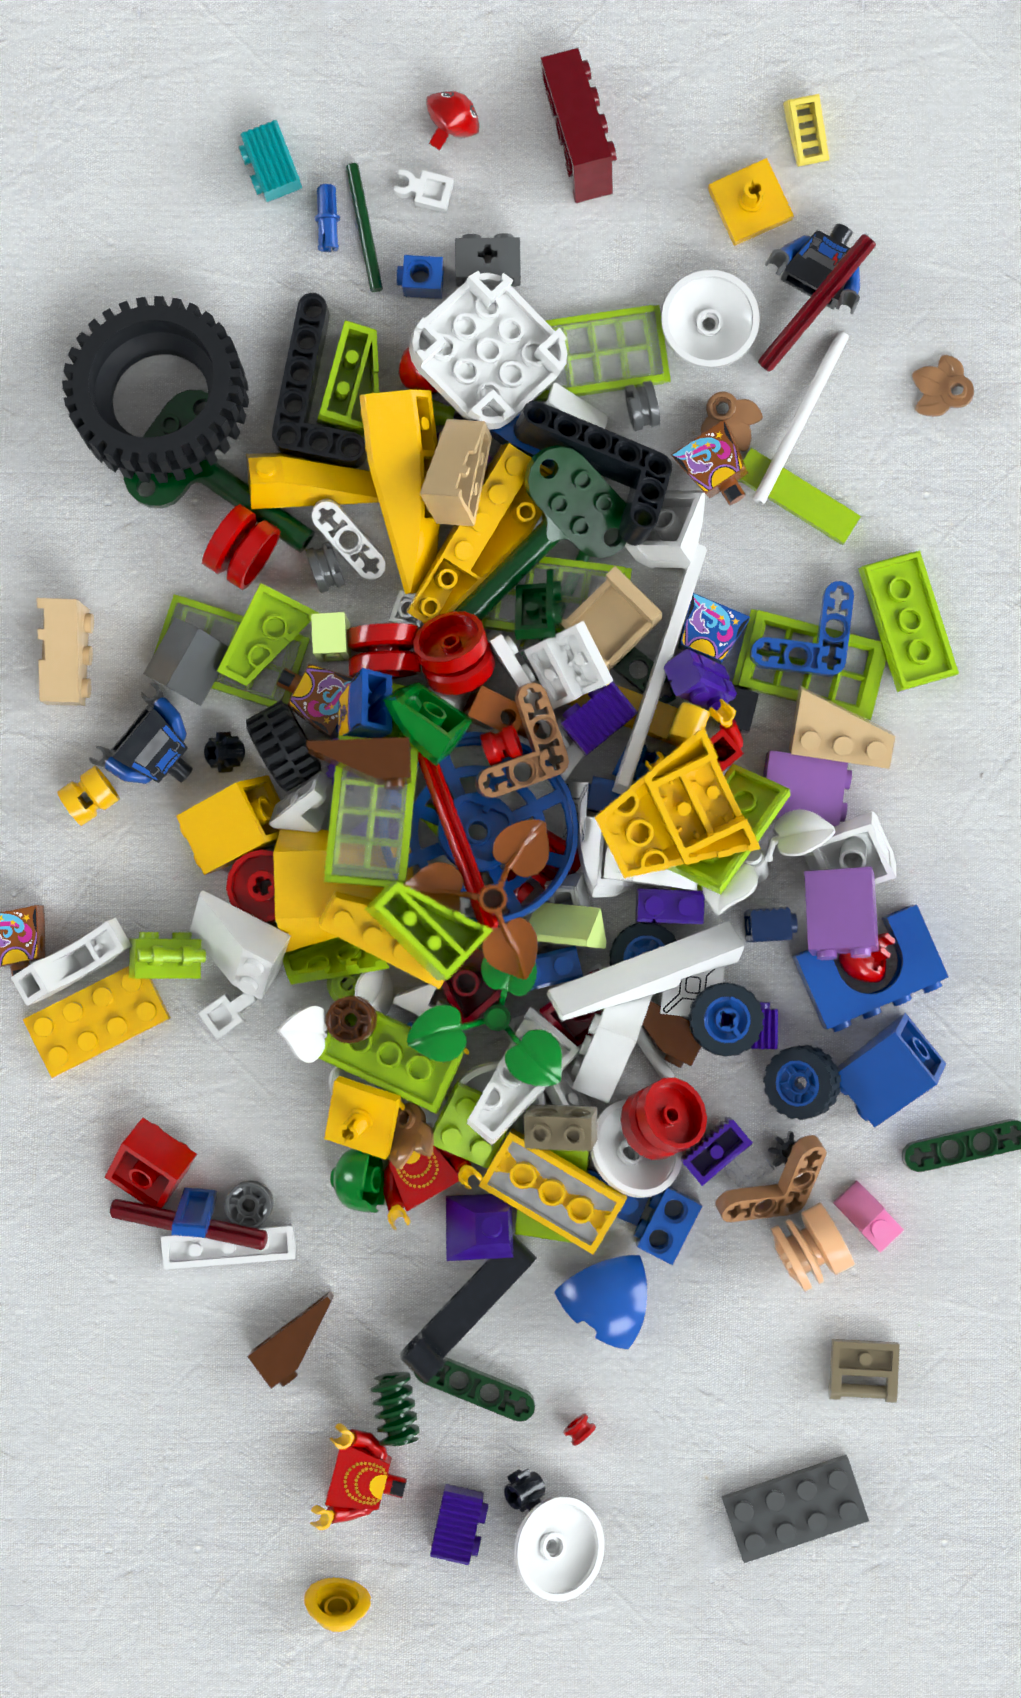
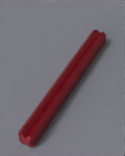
[758,234,876,372]
[110,1199,268,1250]

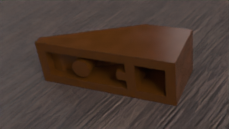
[307,737,412,790]
[642,1001,702,1068]
[247,1291,334,1389]

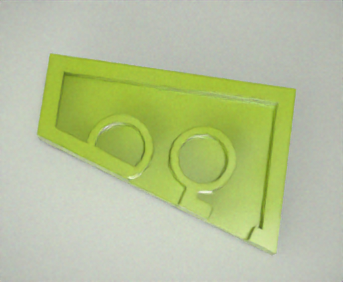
[216,583,319,686]
[283,937,390,985]

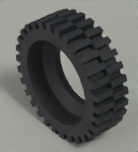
[62,296,249,483]

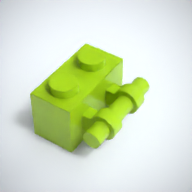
[129,932,206,979]

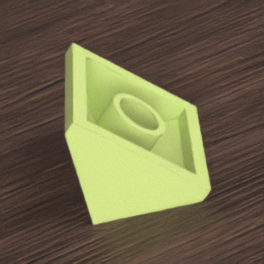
[529,902,606,949]

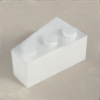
[570,995,652,1103]

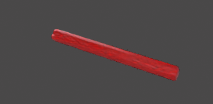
[418,752,498,930]

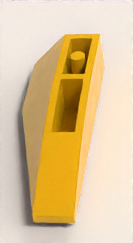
[359,390,440,594]
[406,443,552,624]

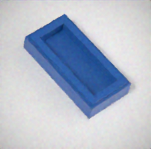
[172,1187,217,1238]

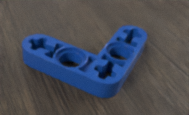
[750,581,854,677]

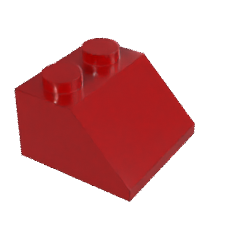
[104,1117,197,1208]

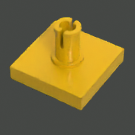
[707,158,794,246]
[324,1076,401,1159]

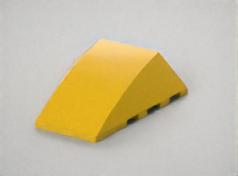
[594,727,761,878]
[274,829,414,953]

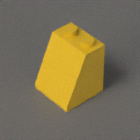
[176,775,281,875]

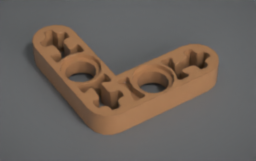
[475,683,569,798]
[715,1135,827,1222]

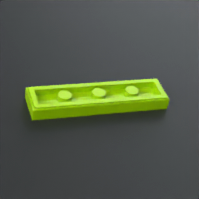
[738,448,861,546]

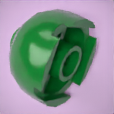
[330,1149,388,1213]

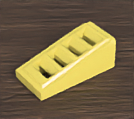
[783,94,830,167]

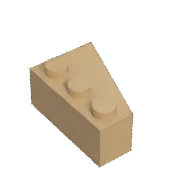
[788,685,896,769]

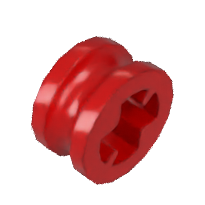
[563,1413,596,1446]

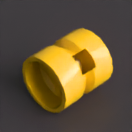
[57,765,120,826]

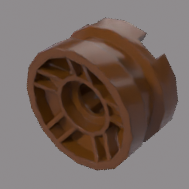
[326,996,377,1044]

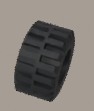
[246,700,322,792]

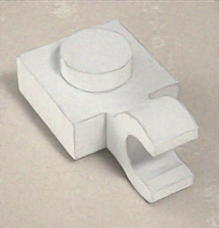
[198,993,259,1040]

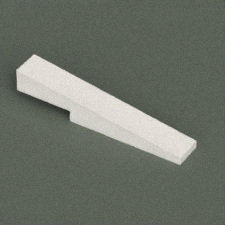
[547,921,745,1021]

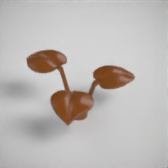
[404,820,549,980]

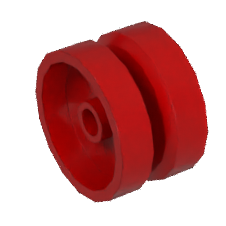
[202,504,281,590]
[413,611,496,695]
[347,623,421,679]
[226,850,276,923]
[620,1078,707,1160]

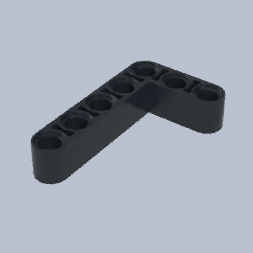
[272,293,367,468]
[513,401,672,546]
[400,1234,537,1384]

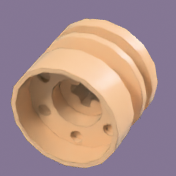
[771,1203,855,1292]

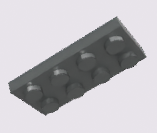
[721,1455,869,1563]

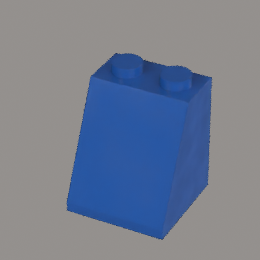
[838,1013,946,1128]

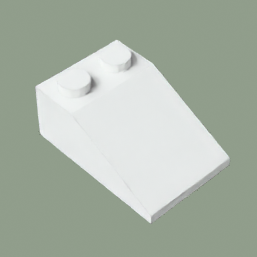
[190,890,291,1000]

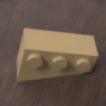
[420,419,492,526]
[37,598,94,706]

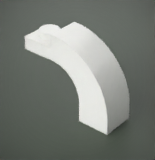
[11,917,132,1006]

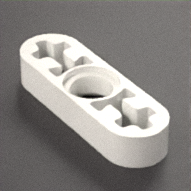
[312,499,385,580]

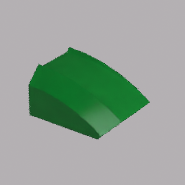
[383,683,473,766]

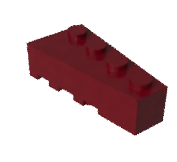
[541,48,617,203]
[442,943,502,1024]

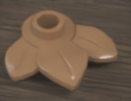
[912,355,974,417]
[701,392,763,452]
[389,1103,434,1169]

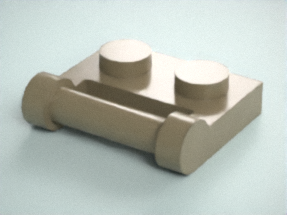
[828,1339,900,1403]

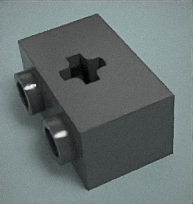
[455,233,521,287]

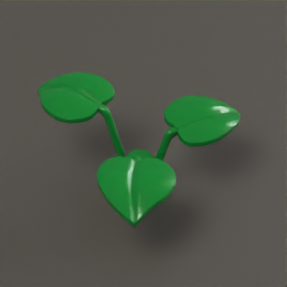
[407,957,562,1087]

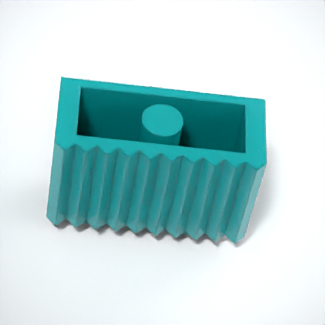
[238,120,303,202]

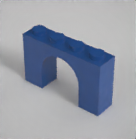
[792,904,949,1032]

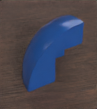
[554,1255,647,1349]

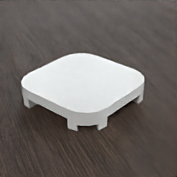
[409,271,567,430]

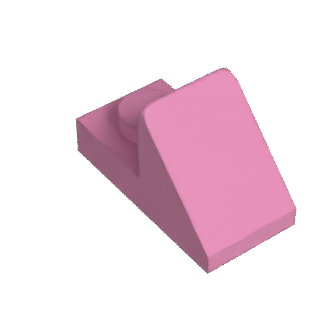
[833,1180,904,1253]

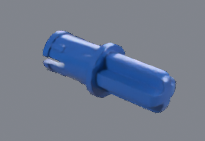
[314,184,340,252]

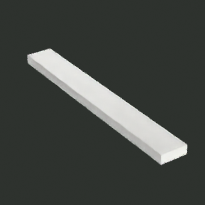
[612,544,707,794]

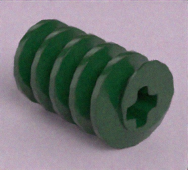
[370,1372,419,1447]

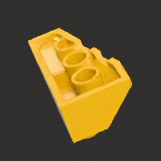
[246,452,379,509]

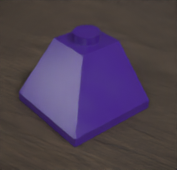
[446,1194,513,1261]

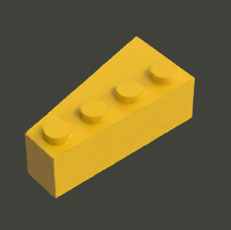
[319,891,444,989]

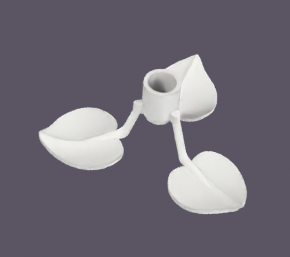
[702,809,835,915]
[277,969,393,1095]

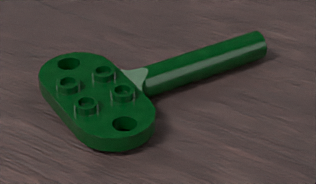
[123,390,315,553]
[455,445,626,621]

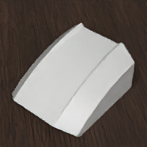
[625,490,705,570]
[804,811,896,885]
[577,816,634,897]

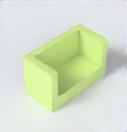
[311,612,351,662]

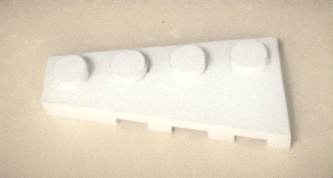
[486,630,570,748]
[467,1006,580,1146]

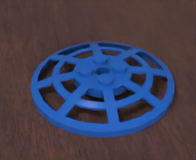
[379,732,578,925]

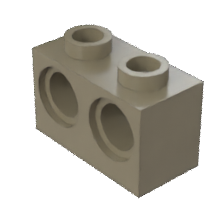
[524,1104,598,1151]

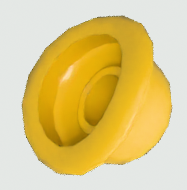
[304,1577,371,1632]

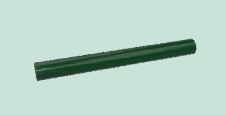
[346,163,383,292]

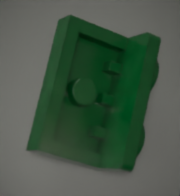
[515,569,562,640]

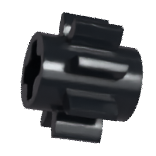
[204,731,245,773]
[768,1131,803,1167]
[504,1468,545,1512]

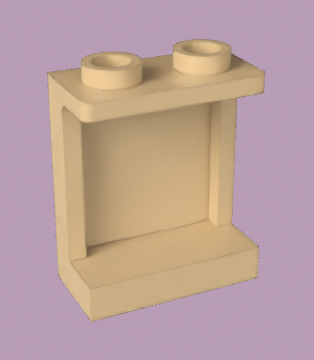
[559,566,663,671]

